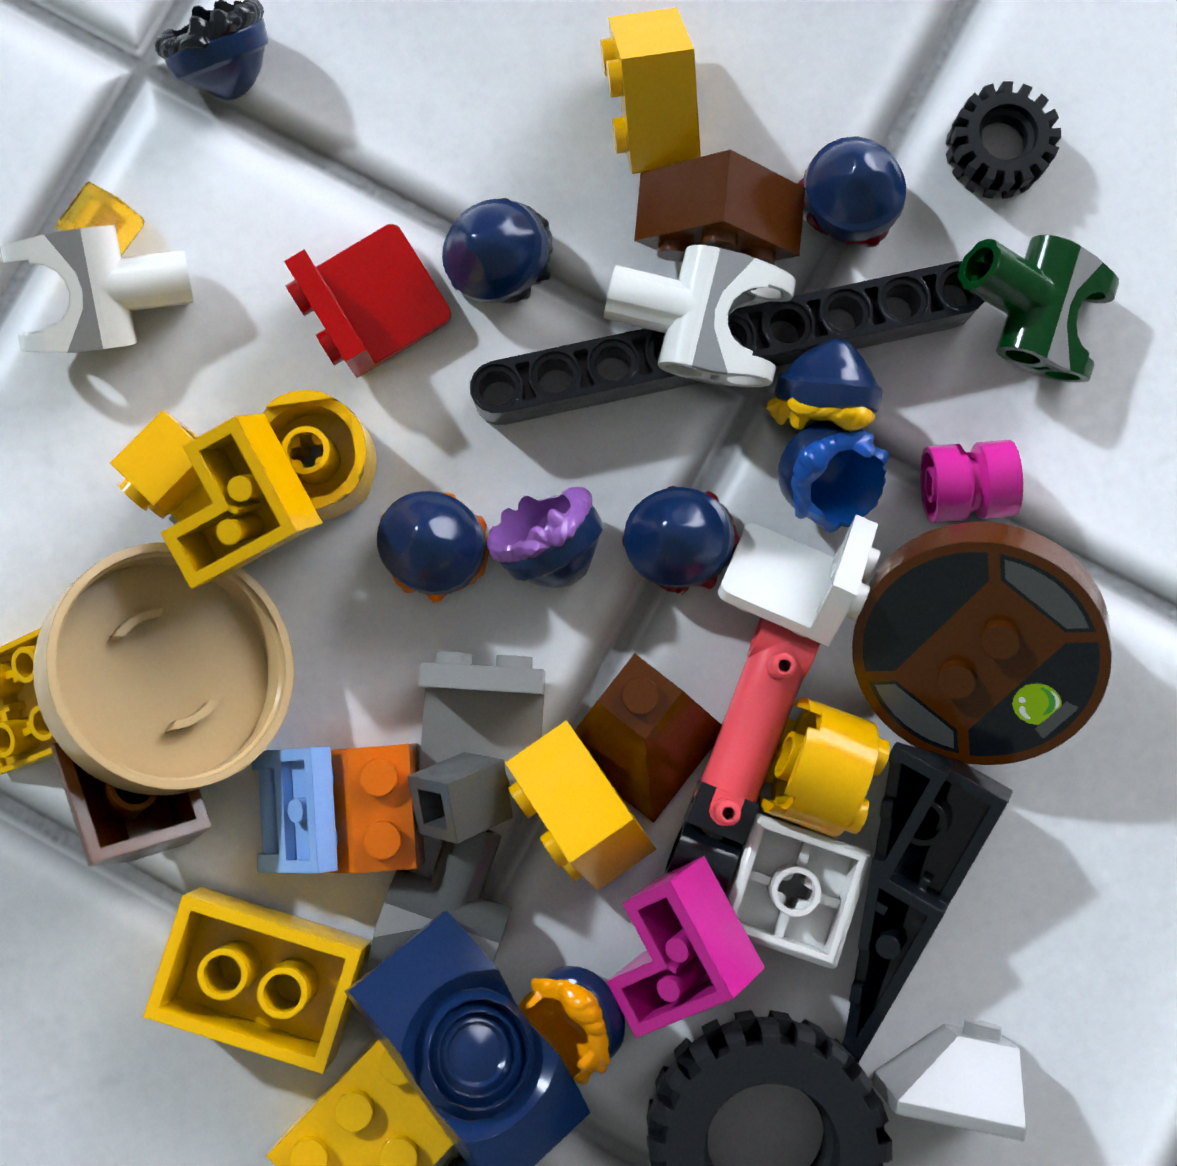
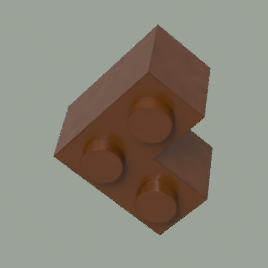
[634,149,805,266]

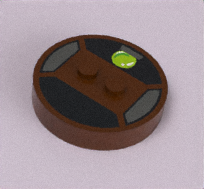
[852,522,1112,765]

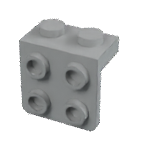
[418,651,546,786]

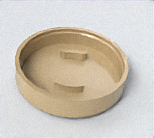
[33,542,294,795]

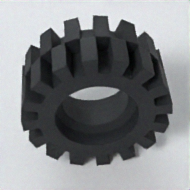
[946,81,1061,199]

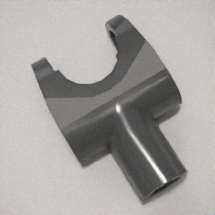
[367,829,512,973]

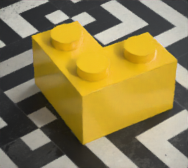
[600,7,701,174]
[110,410,213,522]
[160,413,323,589]
[505,720,657,891]

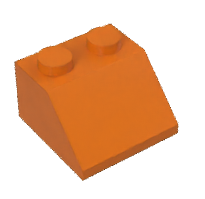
[325,743,425,873]

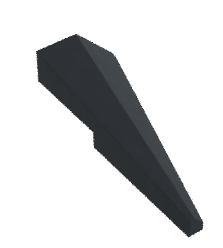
[842,742,1013,1063]

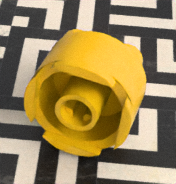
[263,390,377,520]
[760,697,890,837]

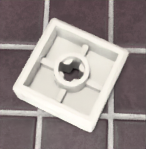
[725,812,872,969]

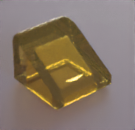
[55,181,145,256]

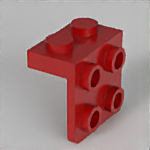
[284,224,452,378]

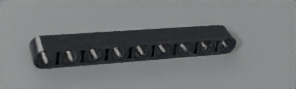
[470,261,985,425]

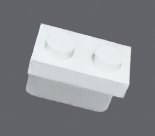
[718,514,881,647]

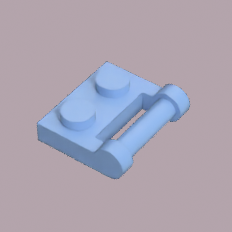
[252,746,338,874]

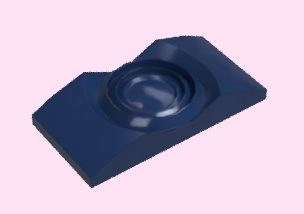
[344,911,591,1166]

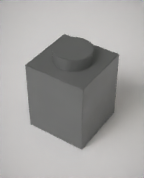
[408,752,513,844]

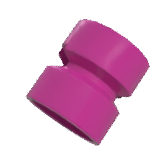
[920,440,1023,523]

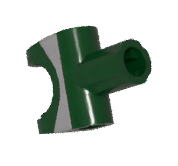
[958,235,1119,382]

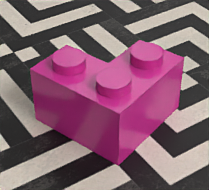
[606,856,765,1038]

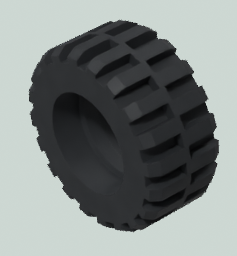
[647,1010,892,1166]

